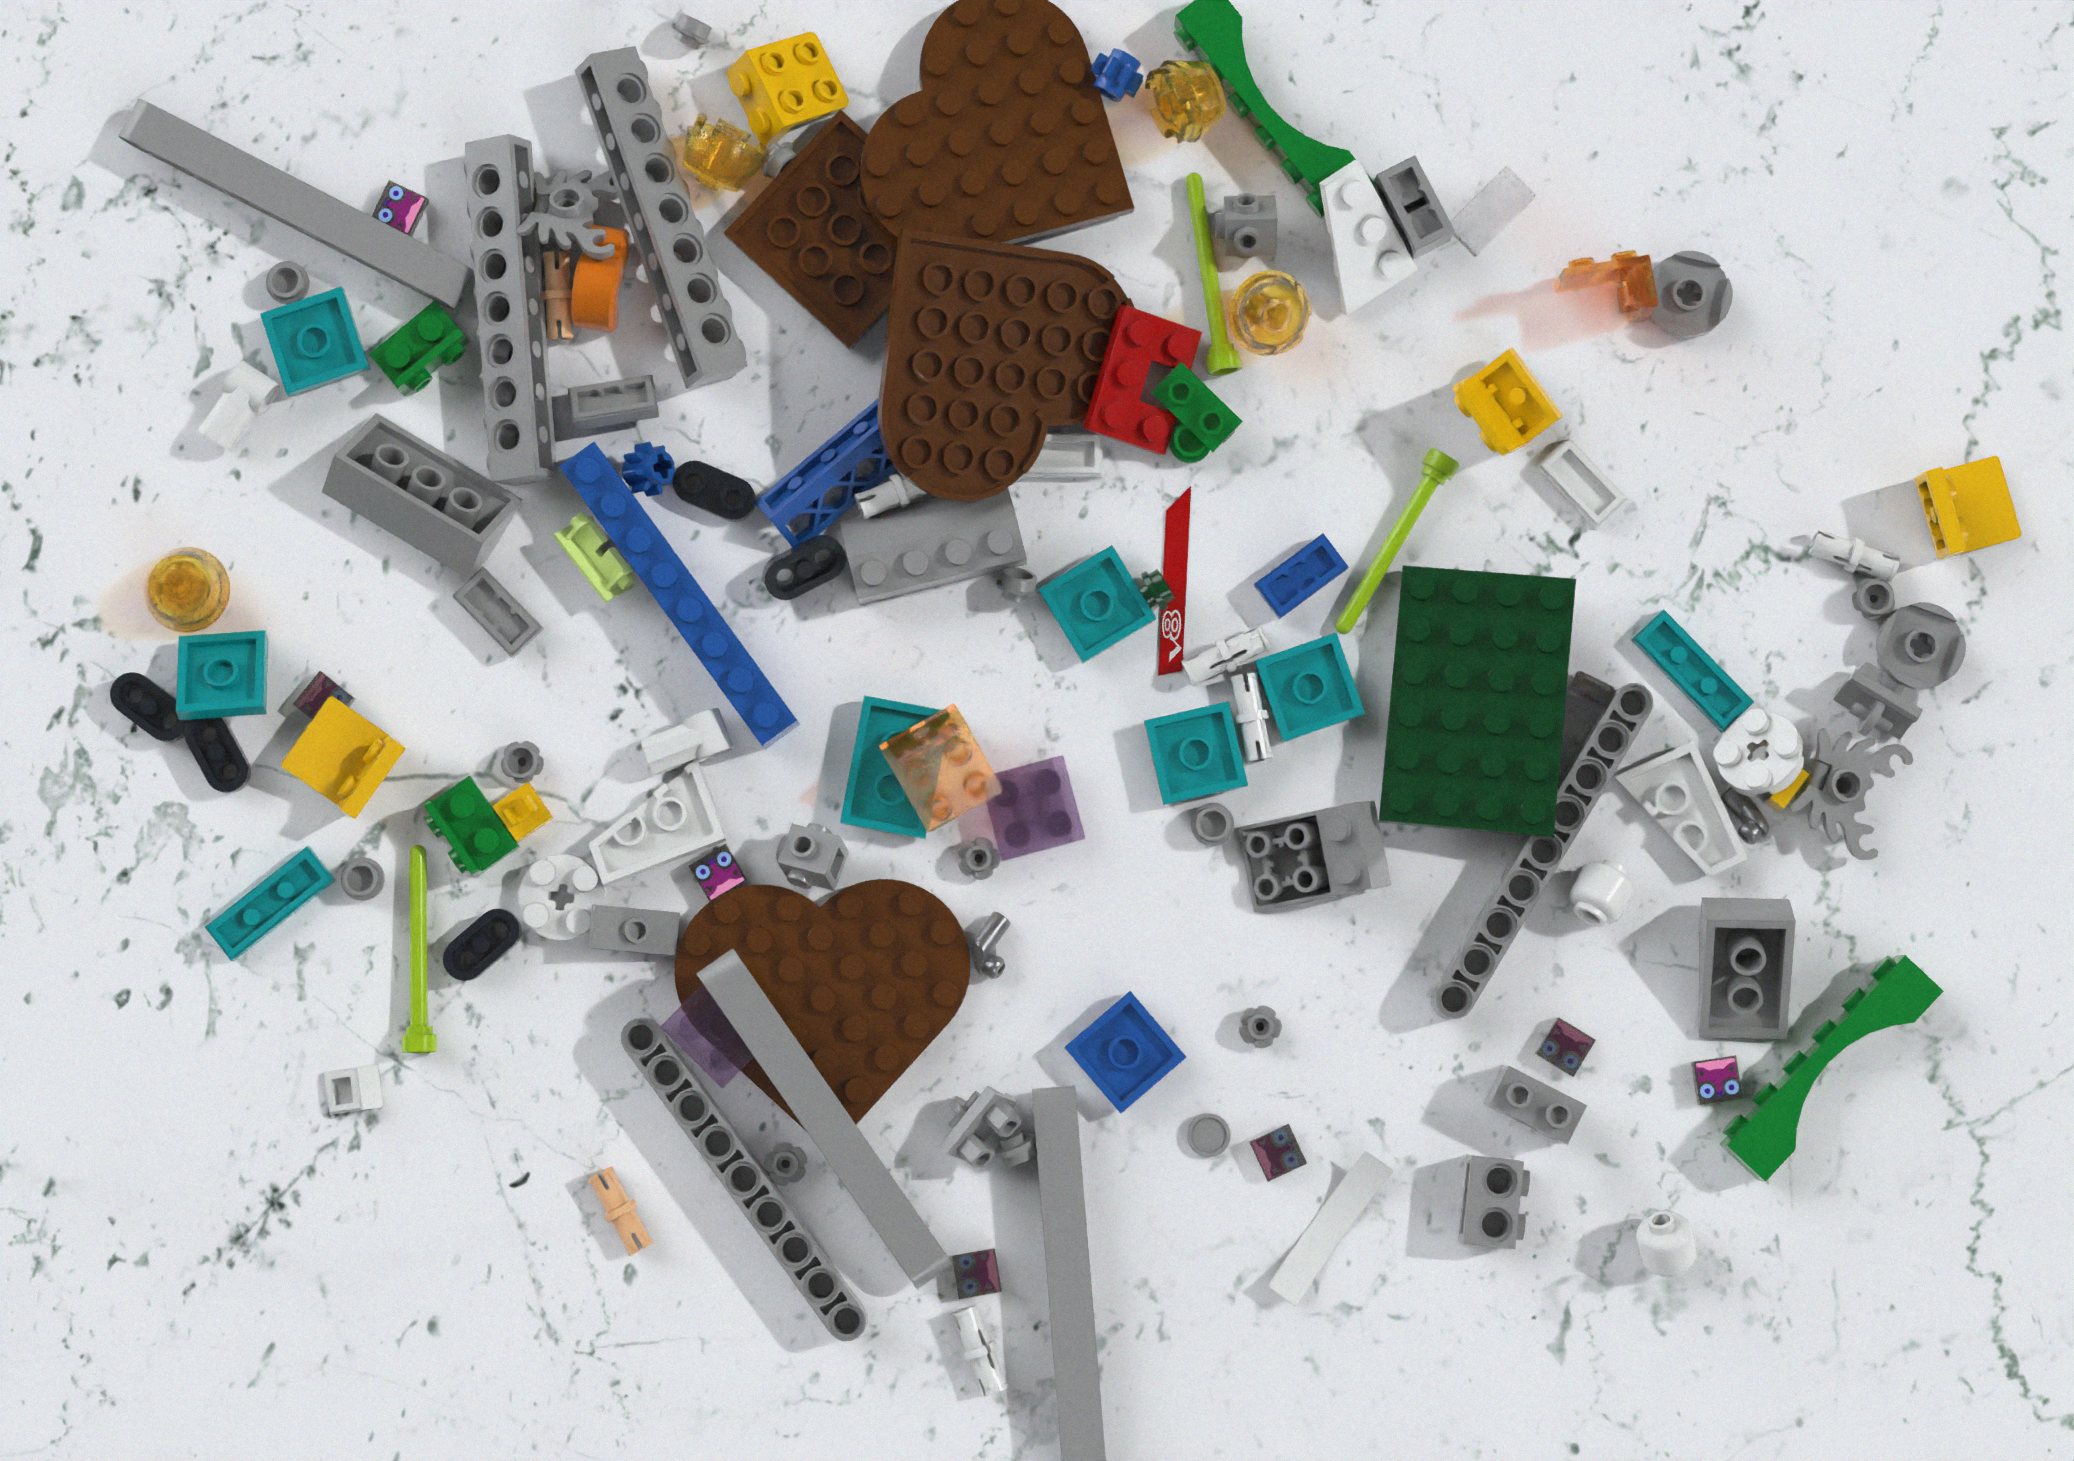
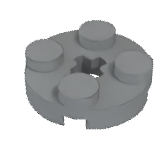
[1644,251,1733,338]
[1876,602,1966,690]

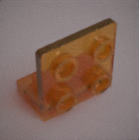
[1553,250,1659,324]
[879,703,1003,832]

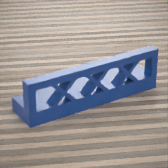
[755,398,897,547]

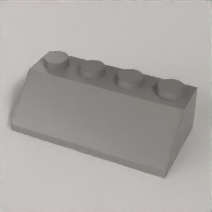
[322,413,523,579]
[840,487,1027,605]

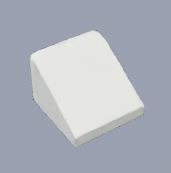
[324,1065,383,1115]

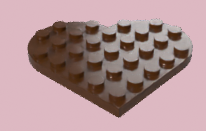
[860,0,1134,244]
[877,228,1135,501]
[674,879,971,1132]

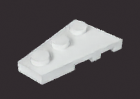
[1319,160,1418,316]
[1615,741,1749,877]
[588,759,727,887]

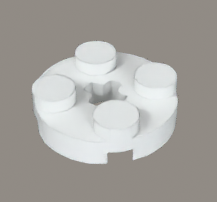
[1713,708,1804,797]
[518,854,607,941]

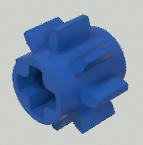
[1090,48,1144,102]
[622,441,675,497]

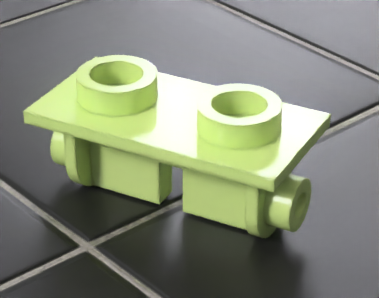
[553,512,636,603]

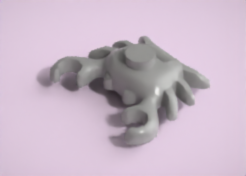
[516,169,618,260]
[1789,728,1914,860]

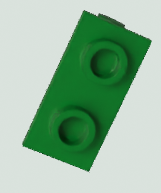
[1151,362,1243,452]

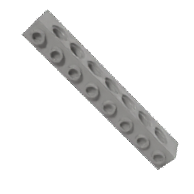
[575,46,748,389]
[464,134,558,486]

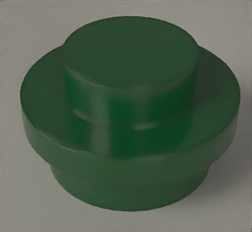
[1138,569,1175,611]

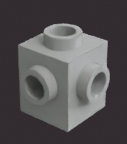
[1215,193,1278,258]
[776,823,849,891]

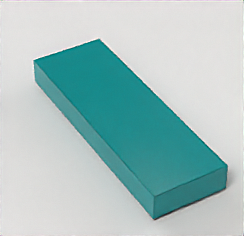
[1631,609,1754,733]
[205,846,336,961]

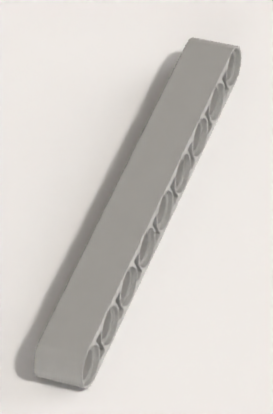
[118,99,474,309]
[1431,683,1653,1019]
[696,948,953,1289]
[621,1018,868,1341]
[1032,1085,1106,1461]

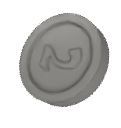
[1187,1113,1231,1157]

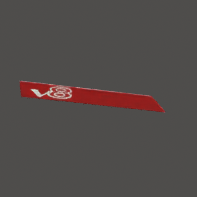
[1158,486,1191,676]

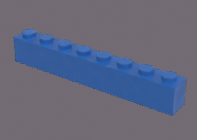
[559,442,800,750]

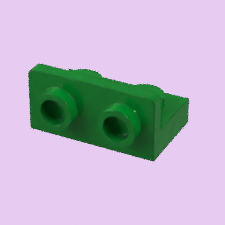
[369,300,470,396]
[423,776,520,877]

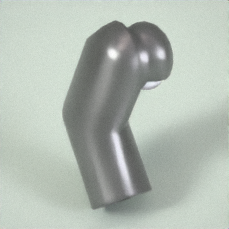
[1720,787,1769,845]
[973,911,1011,979]

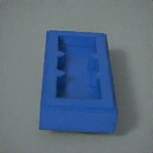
[1253,533,1349,620]

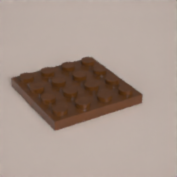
[724,109,898,351]

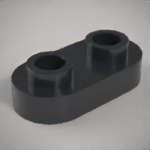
[673,460,756,522]
[763,535,846,600]
[110,672,188,742]
[184,717,251,793]
[443,909,522,981]

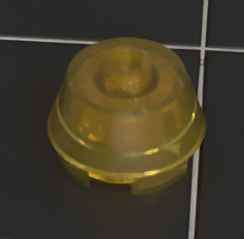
[1145,60,1226,144]
[682,112,768,192]
[1228,270,1312,356]
[144,547,230,632]

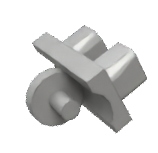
[1833,662,1923,740]
[939,1086,1021,1169]

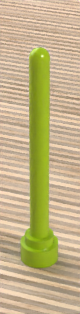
[1185,172,1242,376]
[1335,448,1460,634]
[402,845,437,1053]

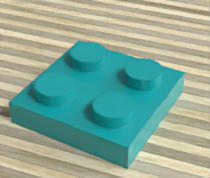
[260,286,371,397]
[1038,545,1157,664]
[176,630,268,720]
[1254,632,1365,743]
[1144,701,1248,806]

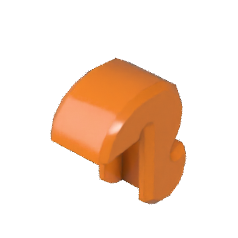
[571,225,631,333]

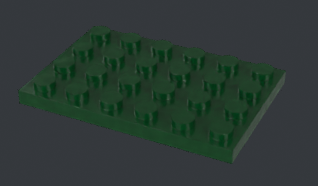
[1379,565,1576,838]

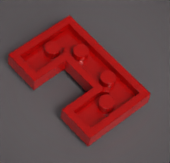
[1083,305,1202,455]

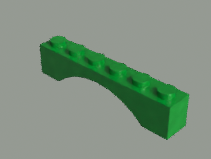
[1173,0,1375,218]
[1720,955,1944,1182]

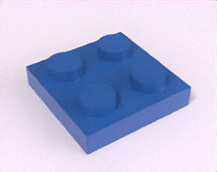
[1064,991,1186,1114]

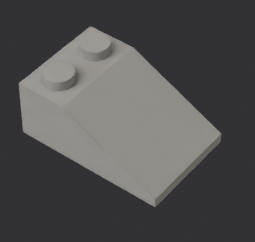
[1698,897,1796,1039]

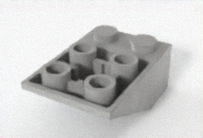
[1237,800,1391,912]

